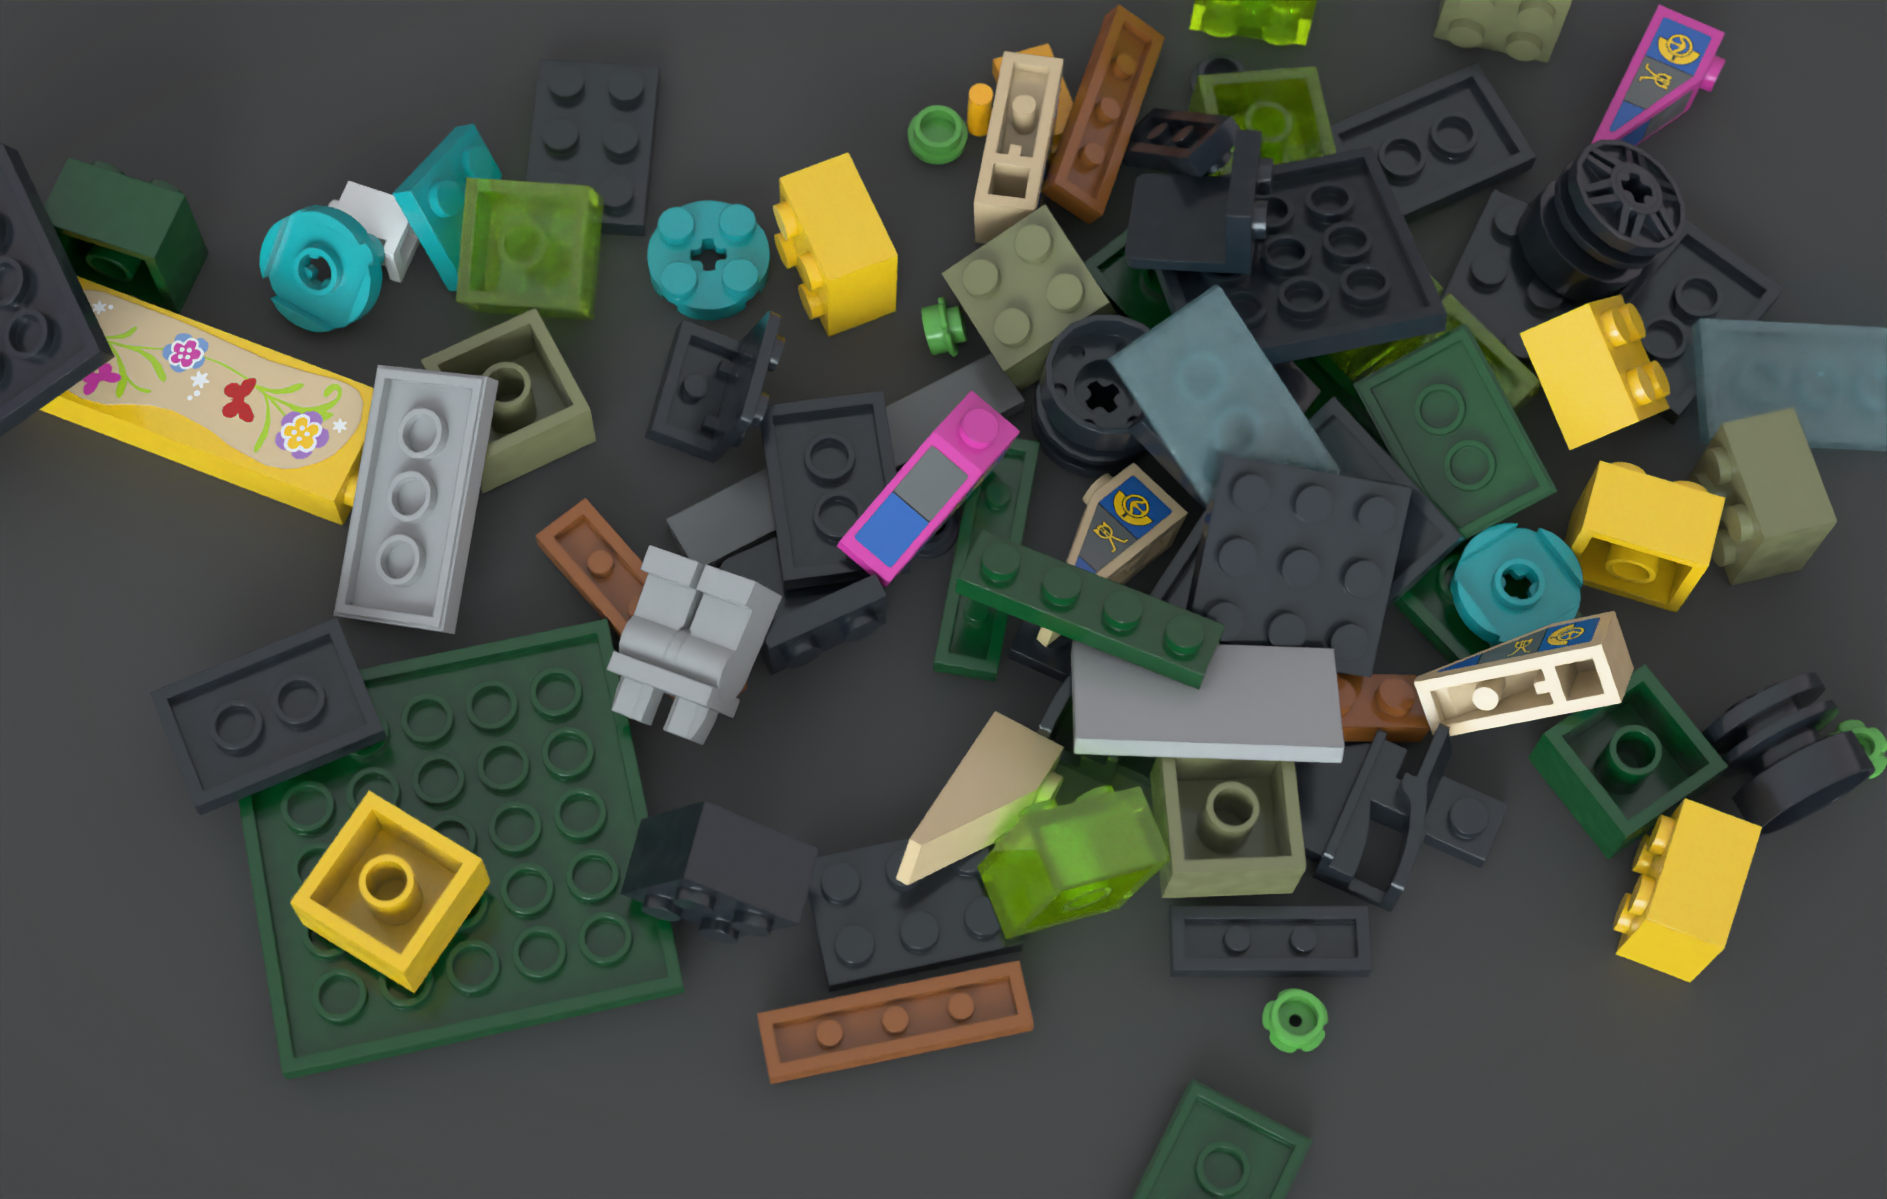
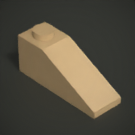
[896,711,1064,885]

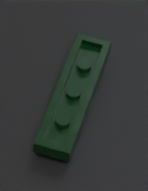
[933,438,1040,682]
[955,530,1226,689]

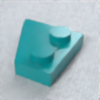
[392,123,502,292]

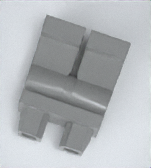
[607,545,782,745]

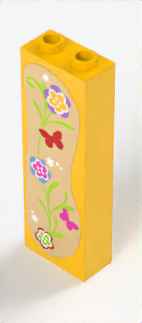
[40,276,374,526]

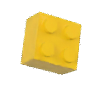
[773,152,898,337]
[1520,294,1670,450]
[1564,461,1725,613]
[290,791,491,993]
[1613,798,1762,982]

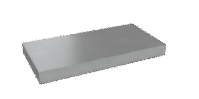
[334,365,499,634]
[1071,640,1344,763]

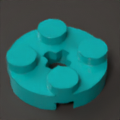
[647,200,770,320]
[260,205,385,332]
[1450,523,1583,647]

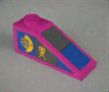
[1591,5,1726,146]
[837,390,1020,588]

